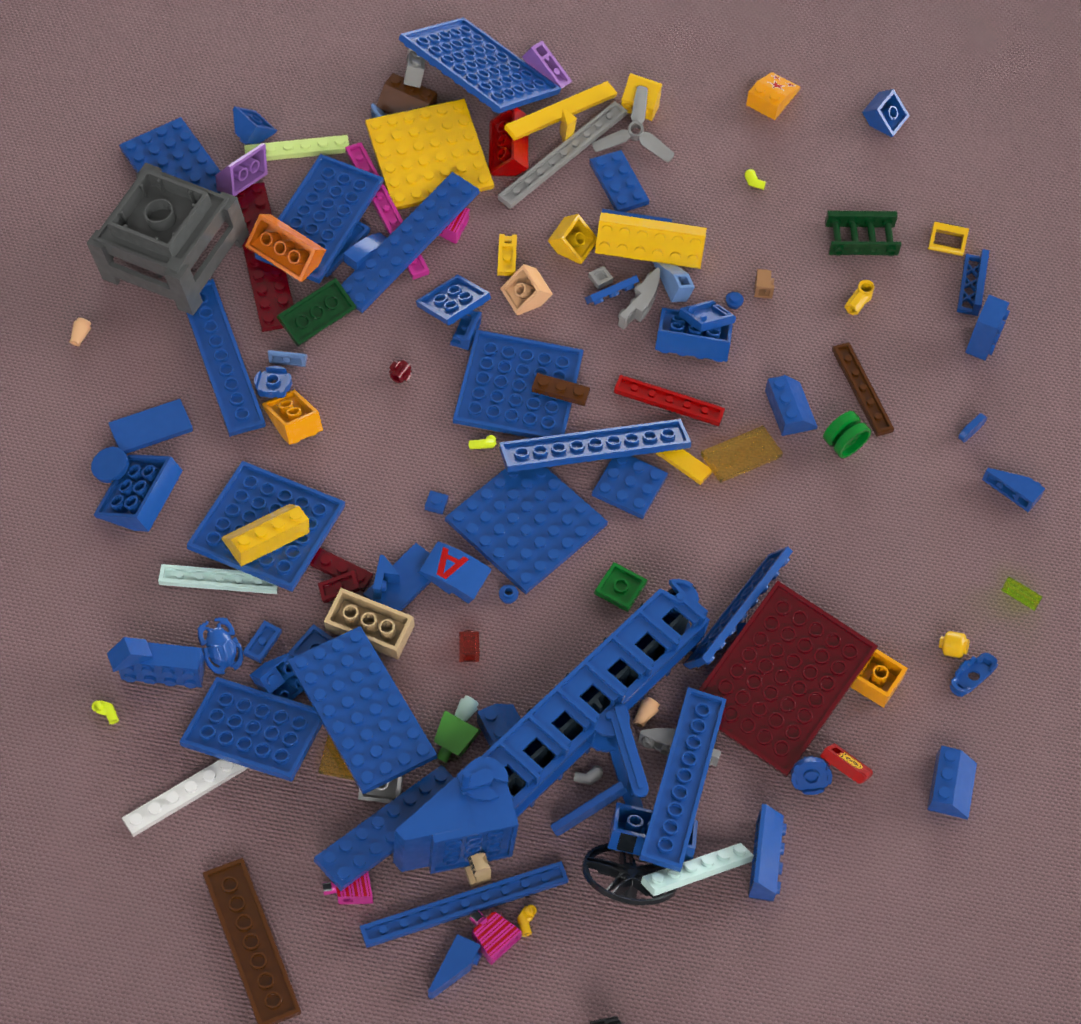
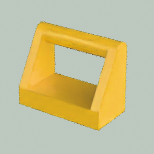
[928,222,969,256]

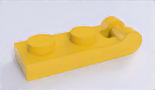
[497,234,517,276]

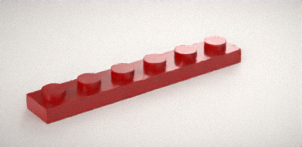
[614,375,725,426]

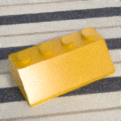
[221,504,309,567]

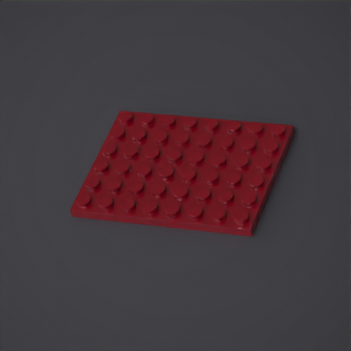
[699,581,878,777]

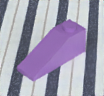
[522,41,572,89]

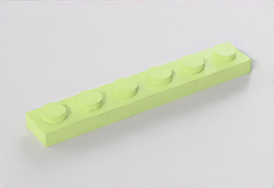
[244,135,349,161]

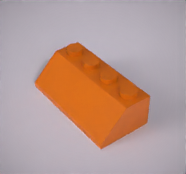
[245,214,326,282]

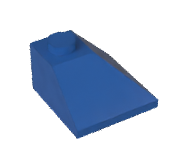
[233,106,277,145]

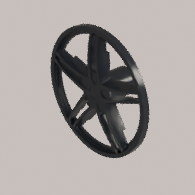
[582,843,678,905]

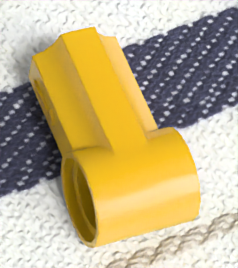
[844,280,874,315]

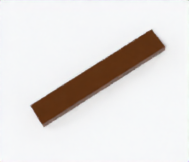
[832,342,894,437]

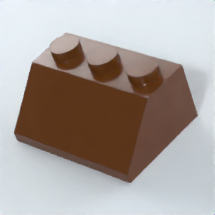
[376,73,437,115]

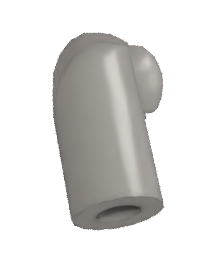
[573,765,603,785]

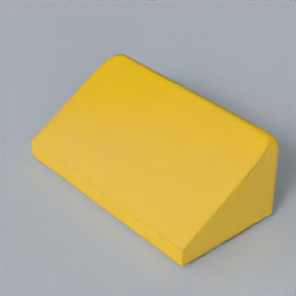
[559,108,577,142]

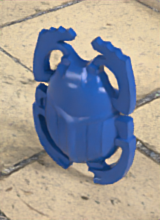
[197,617,243,675]

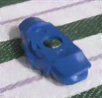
[950,653,998,697]

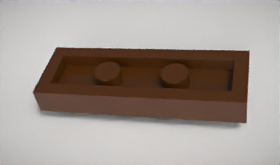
[531,373,590,406]

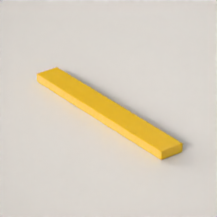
[504,81,617,141]

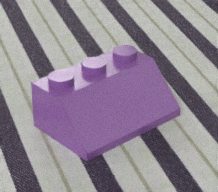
[216,143,268,196]

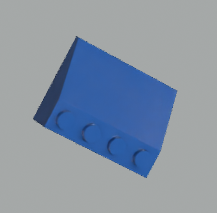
[655,307,733,362]
[94,455,183,532]

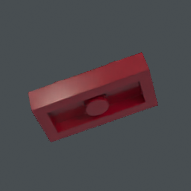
[318,570,361,603]

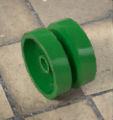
[823,411,871,458]

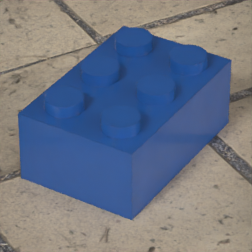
[965,295,1010,360]

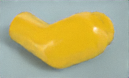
[517,904,537,937]

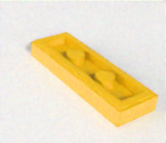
[656,449,712,485]

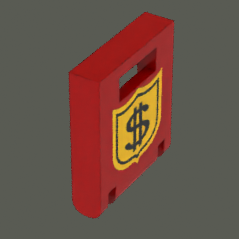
[820,743,873,784]

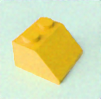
[621,73,662,121]
[548,214,597,264]

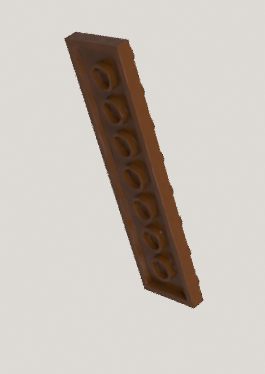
[203,857,302,1024]

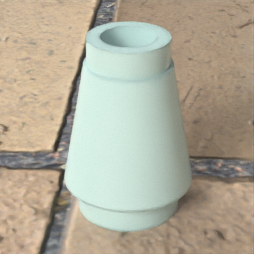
[454,695,479,722]

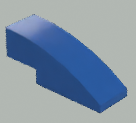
[343,232,387,270]

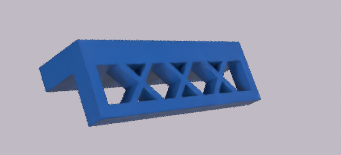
[957,249,990,316]

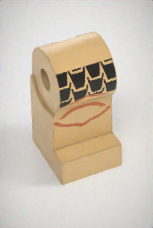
[465,852,491,887]

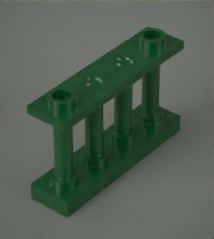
[825,211,902,256]

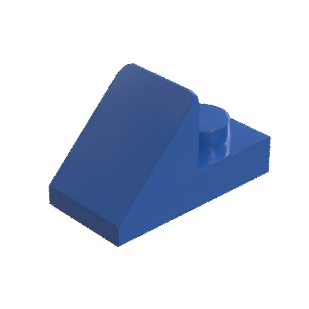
[373,555,400,599]

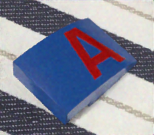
[418,541,492,603]

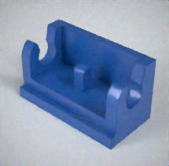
[450,311,482,351]

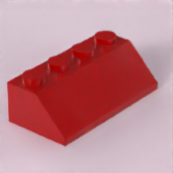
[489,108,528,176]

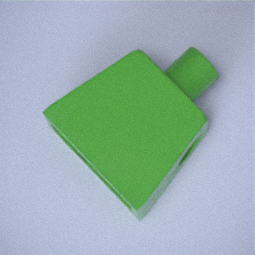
[434,711,481,763]

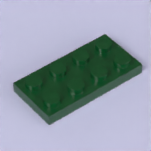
[277,278,357,347]

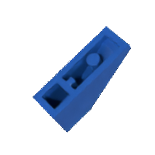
[982,468,1046,512]
[428,934,482,999]

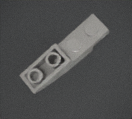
[618,267,660,330]
[638,728,721,766]

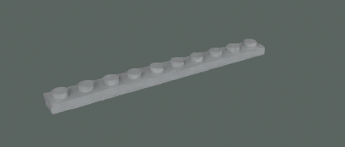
[498,101,627,209]

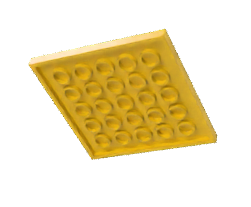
[365,99,494,210]

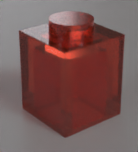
[459,630,480,662]

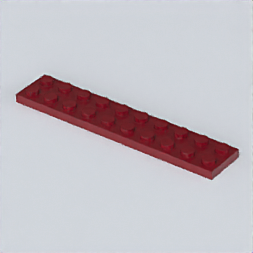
[235,182,293,332]

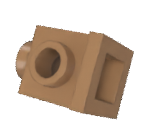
[754,269,774,299]

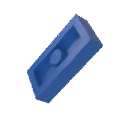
[243,620,282,664]

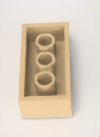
[324,588,415,659]

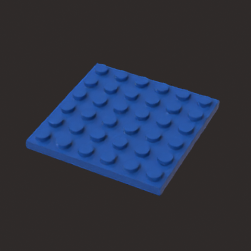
[453,330,584,438]
[187,461,345,592]
[445,467,608,595]

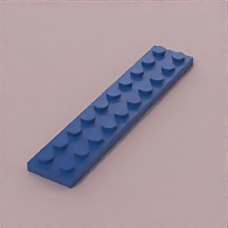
[341,172,480,313]
[186,279,266,437]
[499,419,691,472]
[639,687,727,872]

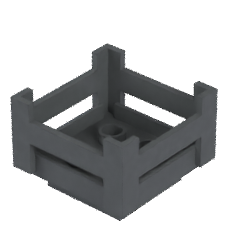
[87,162,250,315]

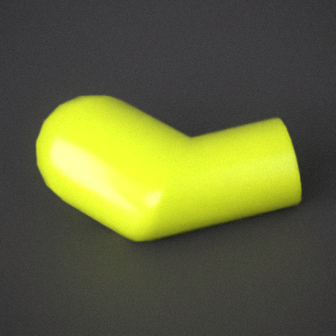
[745,169,766,190]
[469,435,497,450]
[91,700,119,724]

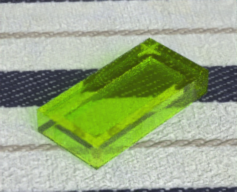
[1001,577,1043,611]

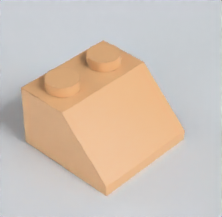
[500,264,553,315]

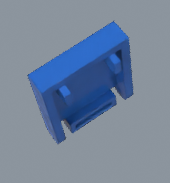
[679,300,736,332]

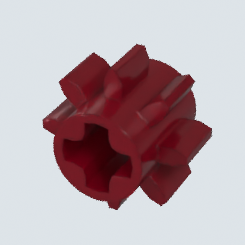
[389,360,412,383]

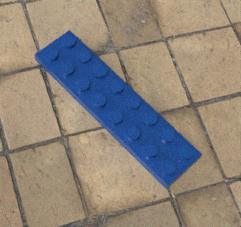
[683,546,793,669]
[314,765,454,891]

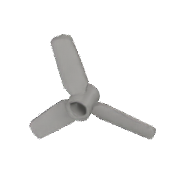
[592,86,674,163]

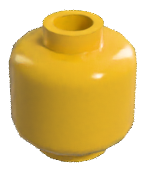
[939,631,970,658]

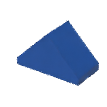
[107,637,153,672]

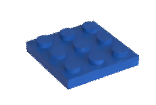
[416,275,491,326]
[592,456,668,519]

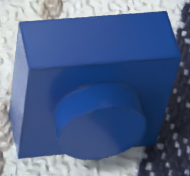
[425,490,449,515]

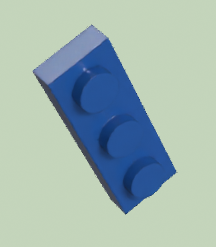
[585,275,639,305]

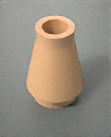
[69,318,91,346]
[633,697,660,728]

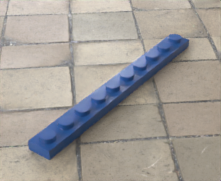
[360,861,569,948]

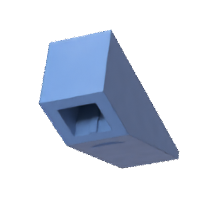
[653,262,695,302]

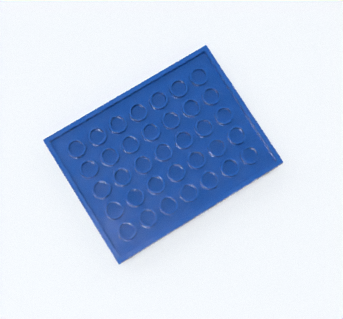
[399,17,561,114]

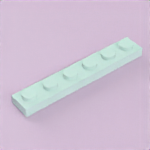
[158,564,278,594]
[641,843,754,896]

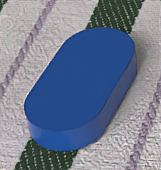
[958,413,987,442]

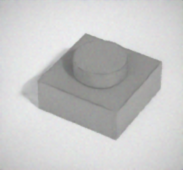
[588,266,613,289]

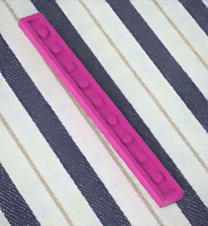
[345,142,429,280]

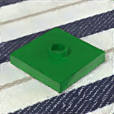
[594,562,647,612]

